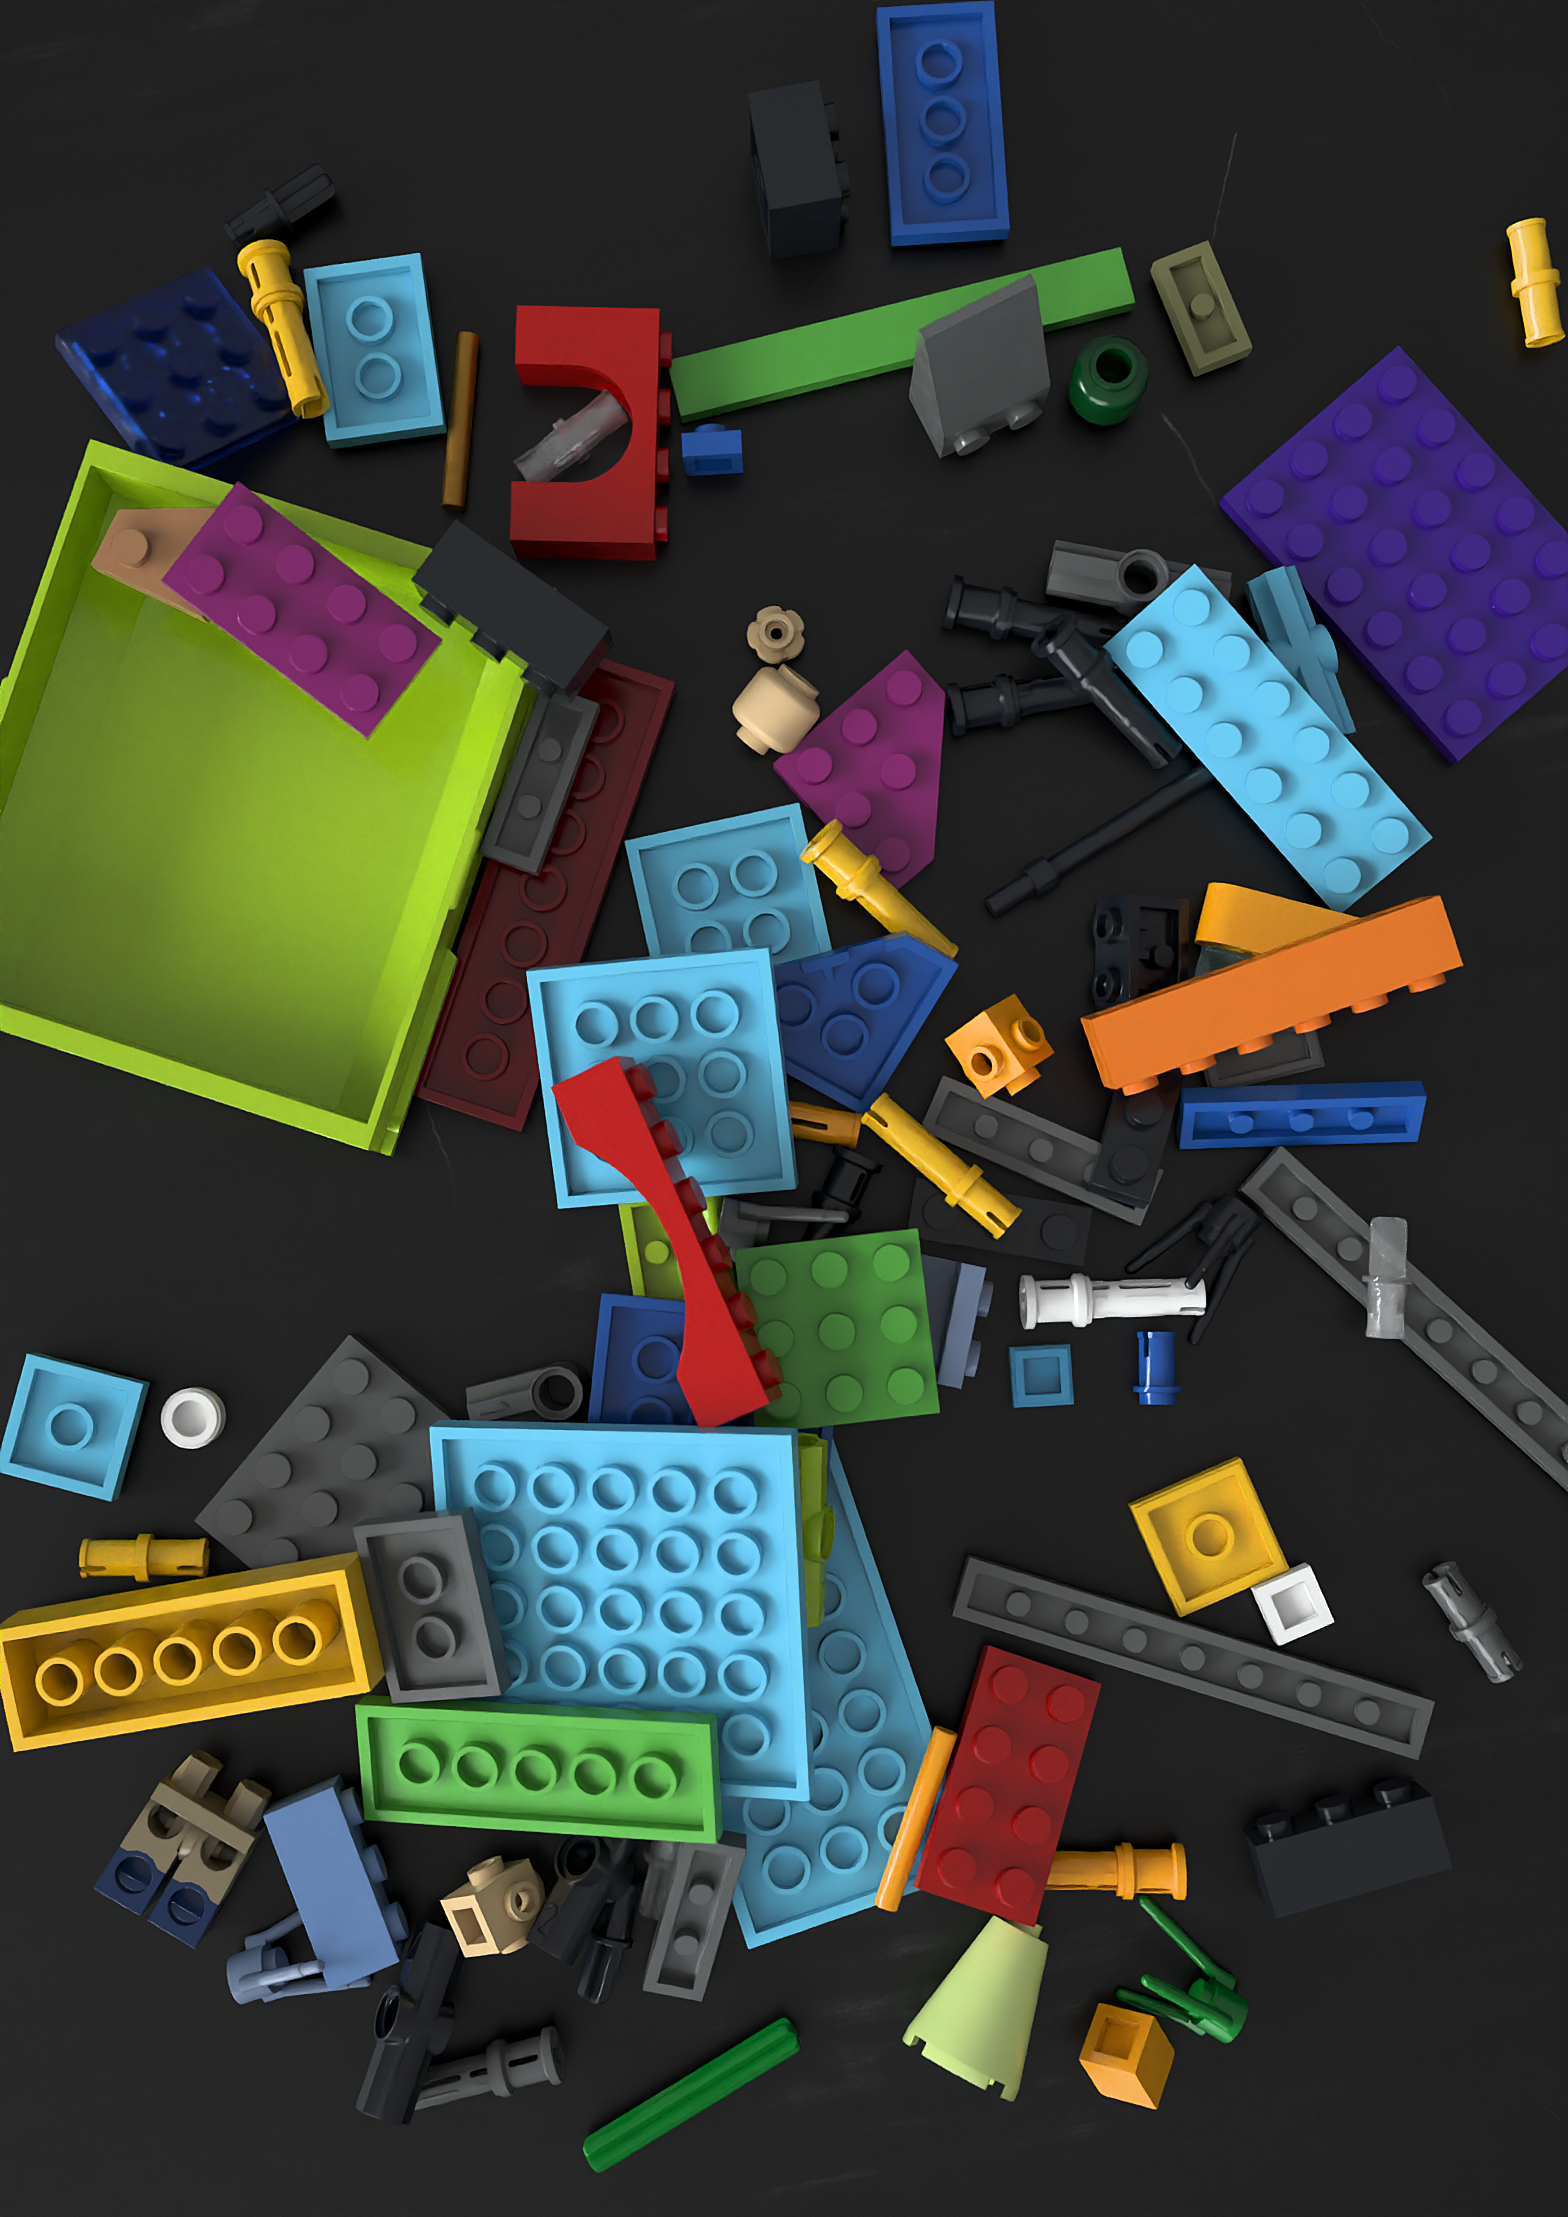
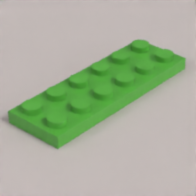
[355,1695,723,1844]

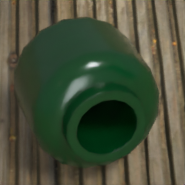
[1068,335,1150,426]

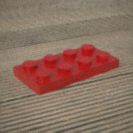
[913,1645,1102,1928]

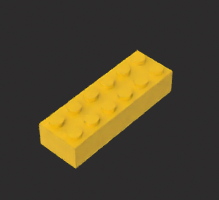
[0,1551,385,1752]

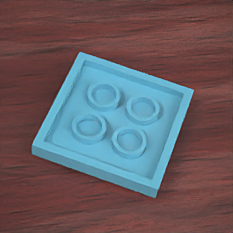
[625,803,832,965]

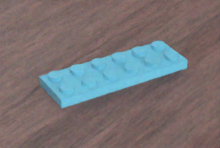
[1102,564,1433,913]

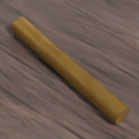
[441,331,480,512]

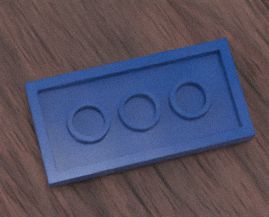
[876,0,1010,246]

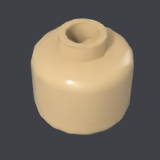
[733,663,820,755]

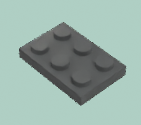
[352,1507,512,1704]

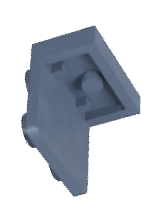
[921,1254,994,1389]

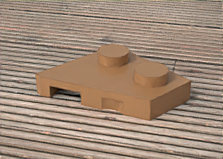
[90,507,217,624]

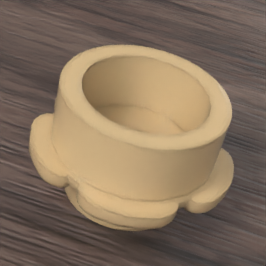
[747,606,805,664]

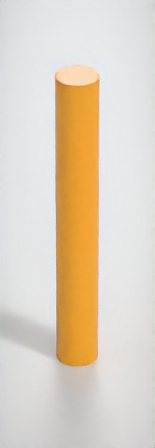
[874,1726,958,1912]

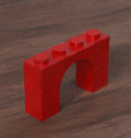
[510,305,673,561]

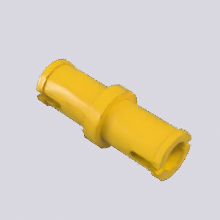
[1506,218,1565,348]
[79,1534,210,1582]

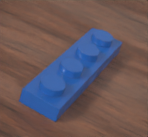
[1176,1081,1427,1149]

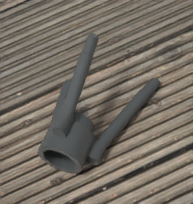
[717,1197,849,1262]

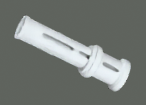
[1019,1273,1206,1329]

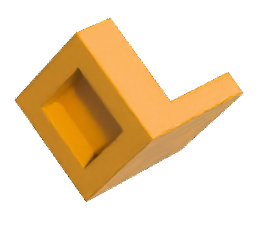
[1079,2003,1175,2110]

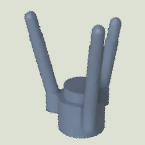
[227,1910,373,2004]

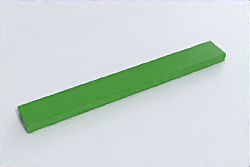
[668,247,1135,423]

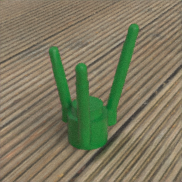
[1116,1894,1248,2044]

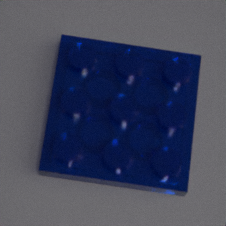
[55,265,304,472]

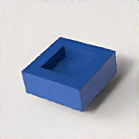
[681,424,743,476]

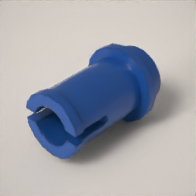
[1133,1332,1181,1405]

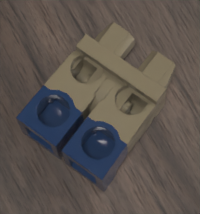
[93,1749,272,1949]

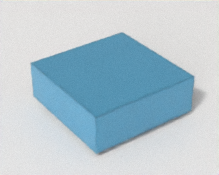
[1008,1343,1074,1408]

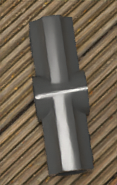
[1045,540,1232,617]

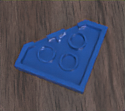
[774,930,959,1115]

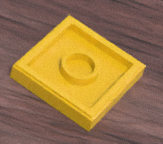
[1128,1456,1290,1618]

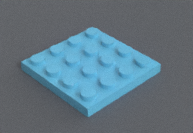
[526,945,799,1209]

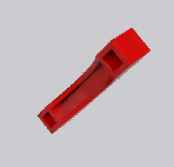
[551,1056,783,1428]

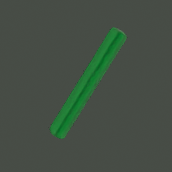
[583,2018,801,2172]

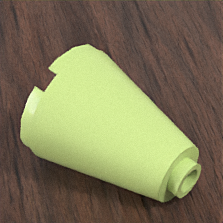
[902,1915,1049,2102]

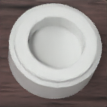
[161,1387,226,1449]

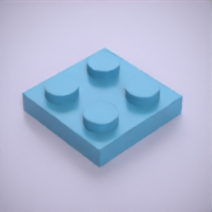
[0,1352,150,1502]

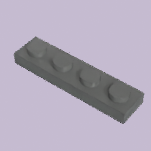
[921,1075,1164,1226]

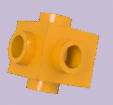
[945,993,1055,1099]

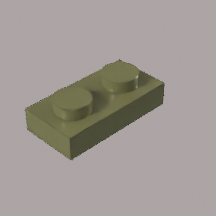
[1150,240,1253,377]

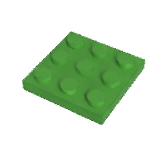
[734,1228,940,1430]

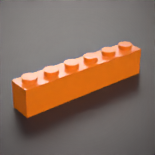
[1080,895,1463,1096]

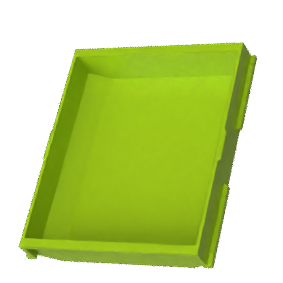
[0,439,557,1157]

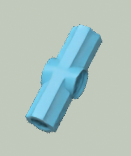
[1243,565,1356,738]

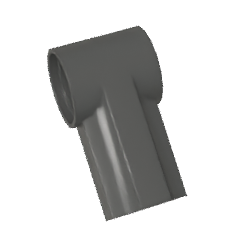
[466,1360,591,1422]

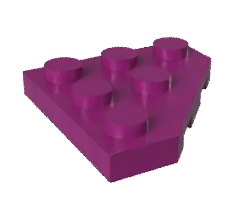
[773,649,946,892]

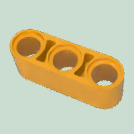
[1194,883,1359,959]

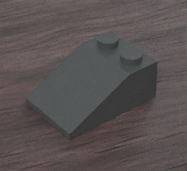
[909,274,1051,459]

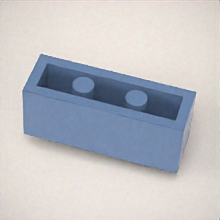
[263,1774,410,1991]

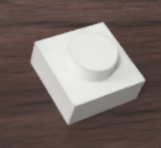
[1251,1562,1334,1646]

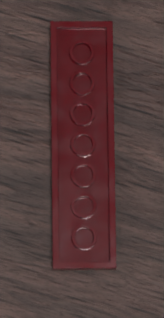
[413,658,677,1133]

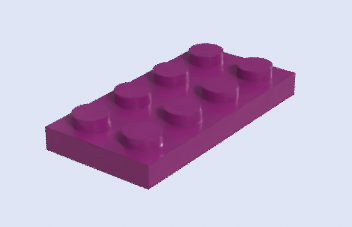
[161,481,443,740]

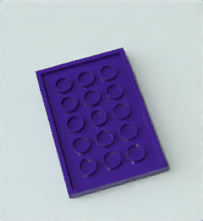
[1219,345,1568,765]

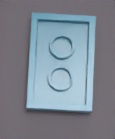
[303,253,447,449]

